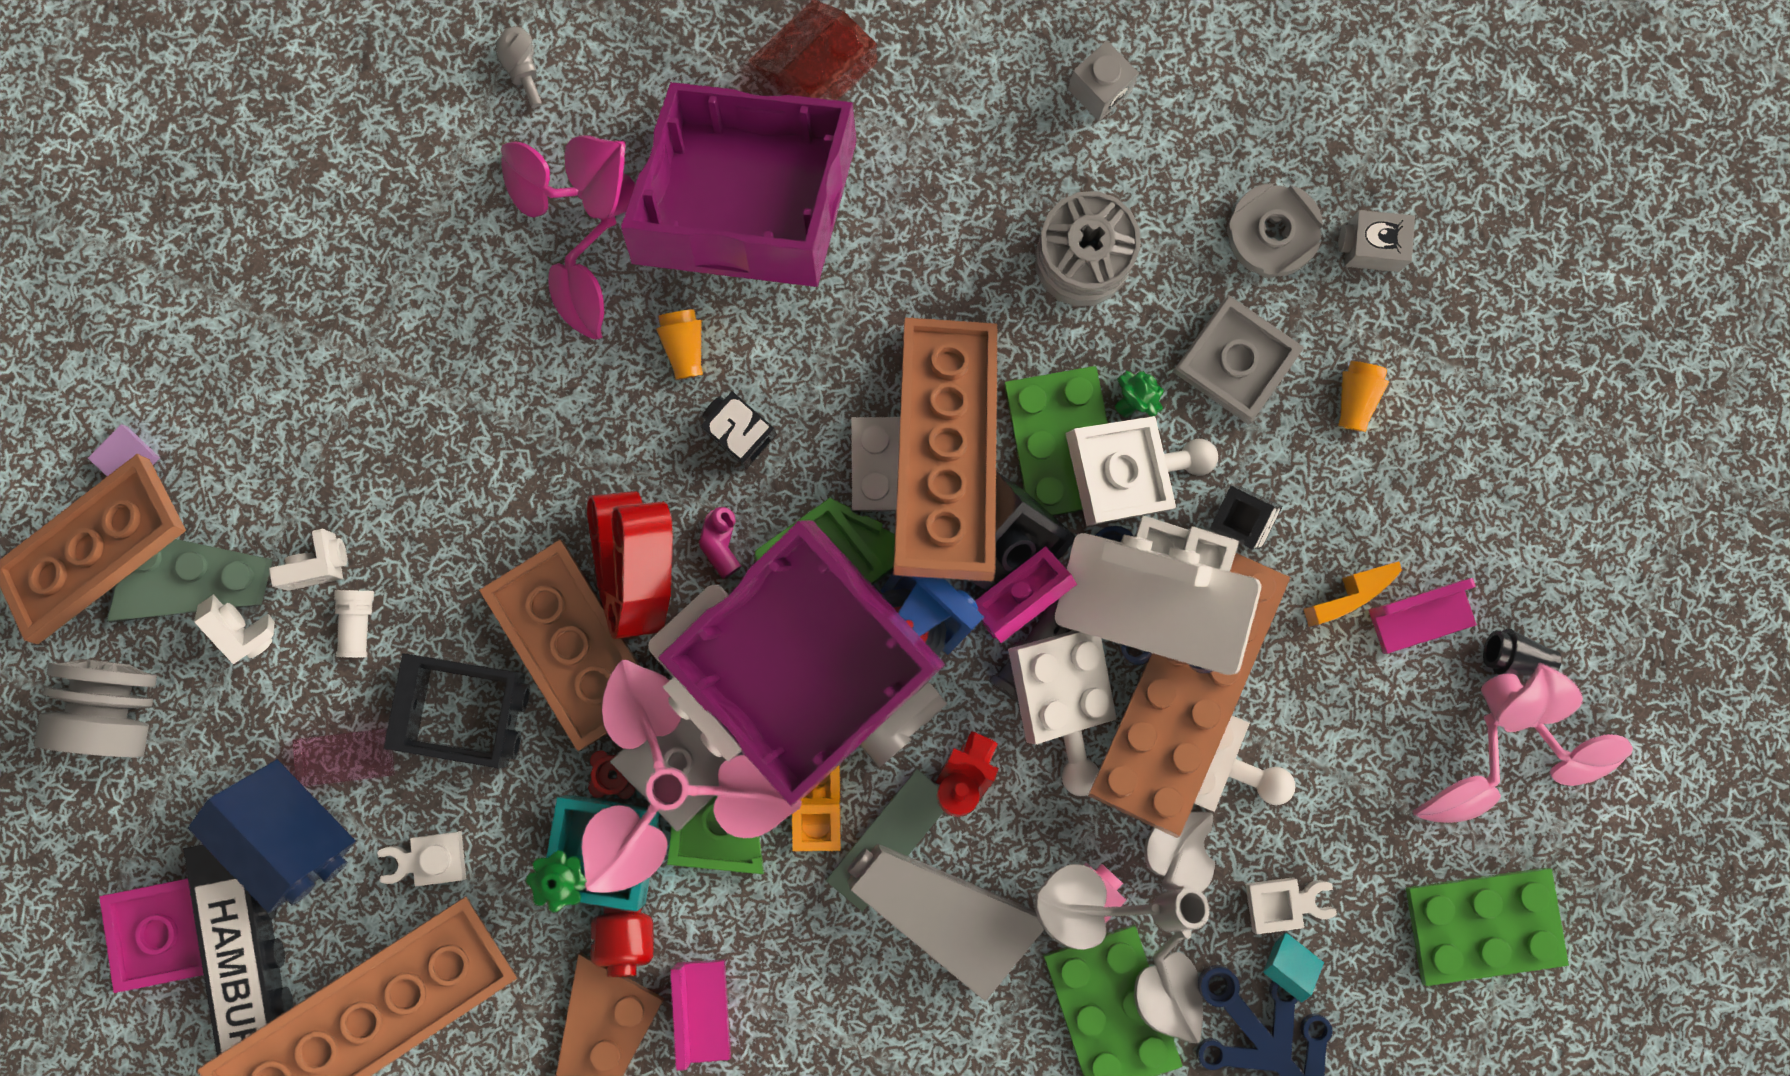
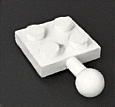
[1066,416,1218,526]
[1008,630,1117,796]
[1194,716,1295,812]

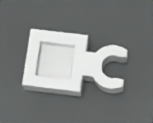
[377,831,466,887]
[1246,878,1337,934]

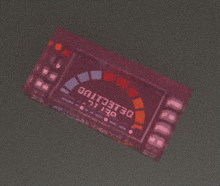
[292,728,395,786]

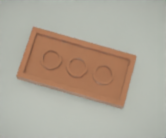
[0,454,186,644]
[479,540,640,751]

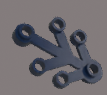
[1196,965,1332,1076]

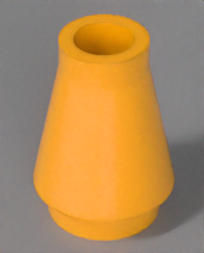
[656,309,703,380]
[1338,361,1389,432]

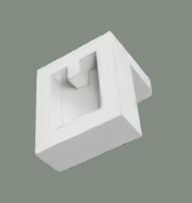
[269,529,347,591]
[194,594,275,664]

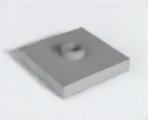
[1172,294,1305,425]
[610,717,740,831]

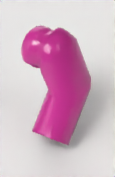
[699,507,742,580]

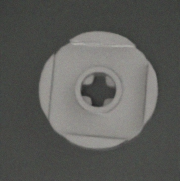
[1227,183,1323,278]

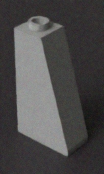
[847,844,1044,1002]

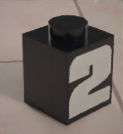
[701,391,777,469]
[1210,486,1283,550]

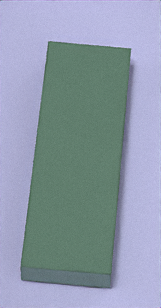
[826,769,944,912]

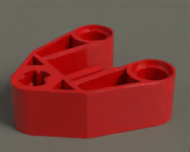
[587,491,673,639]

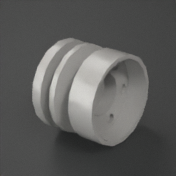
[1035,191,1141,307]
[34,659,157,757]

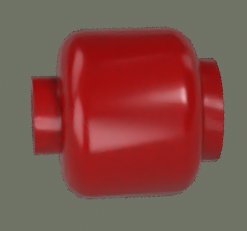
[591,907,654,977]

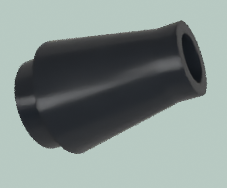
[1483,629,1561,676]

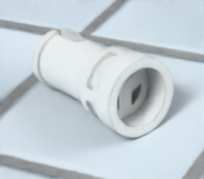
[334,590,374,657]

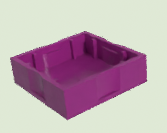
[621,82,857,287]
[658,520,945,806]

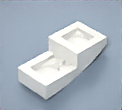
[1135,515,1239,571]

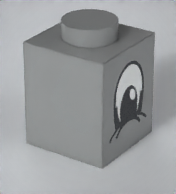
[1068,40,1139,121]
[1338,210,1415,272]

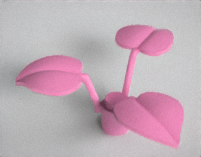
[582,660,801,892]
[1412,663,1633,823]

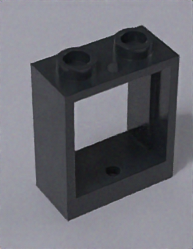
[383,653,530,768]

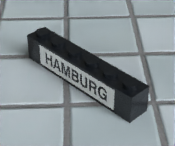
[183,844,293,1056]

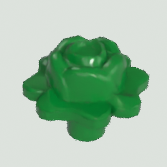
[1115,371,1164,418]
[526,850,587,913]

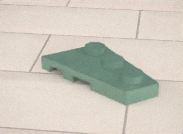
[107,539,273,622]

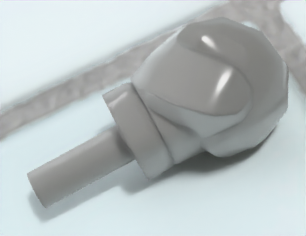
[496,26,542,108]

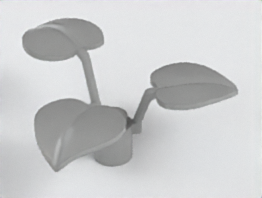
[1034,812,1215,1043]

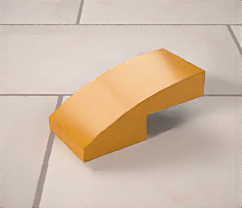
[1303,561,1402,627]
[792,764,841,851]

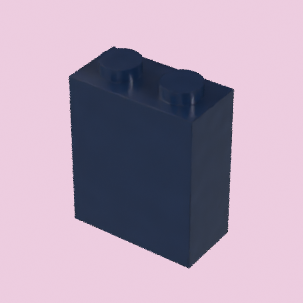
[188,759,356,913]

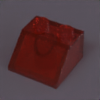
[749,0,877,101]

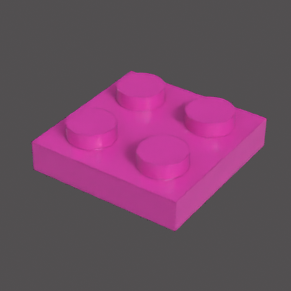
[99,878,203,993]

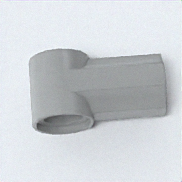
[860,681,947,768]

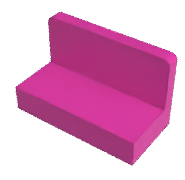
[975,546,1077,643]
[1368,578,1477,654]
[671,959,731,1071]

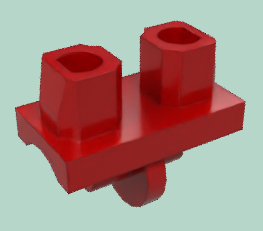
[935,731,999,817]

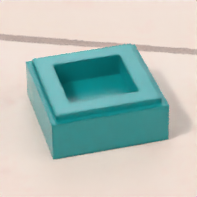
[1263,932,1324,1003]

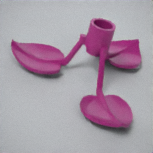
[501,135,635,340]

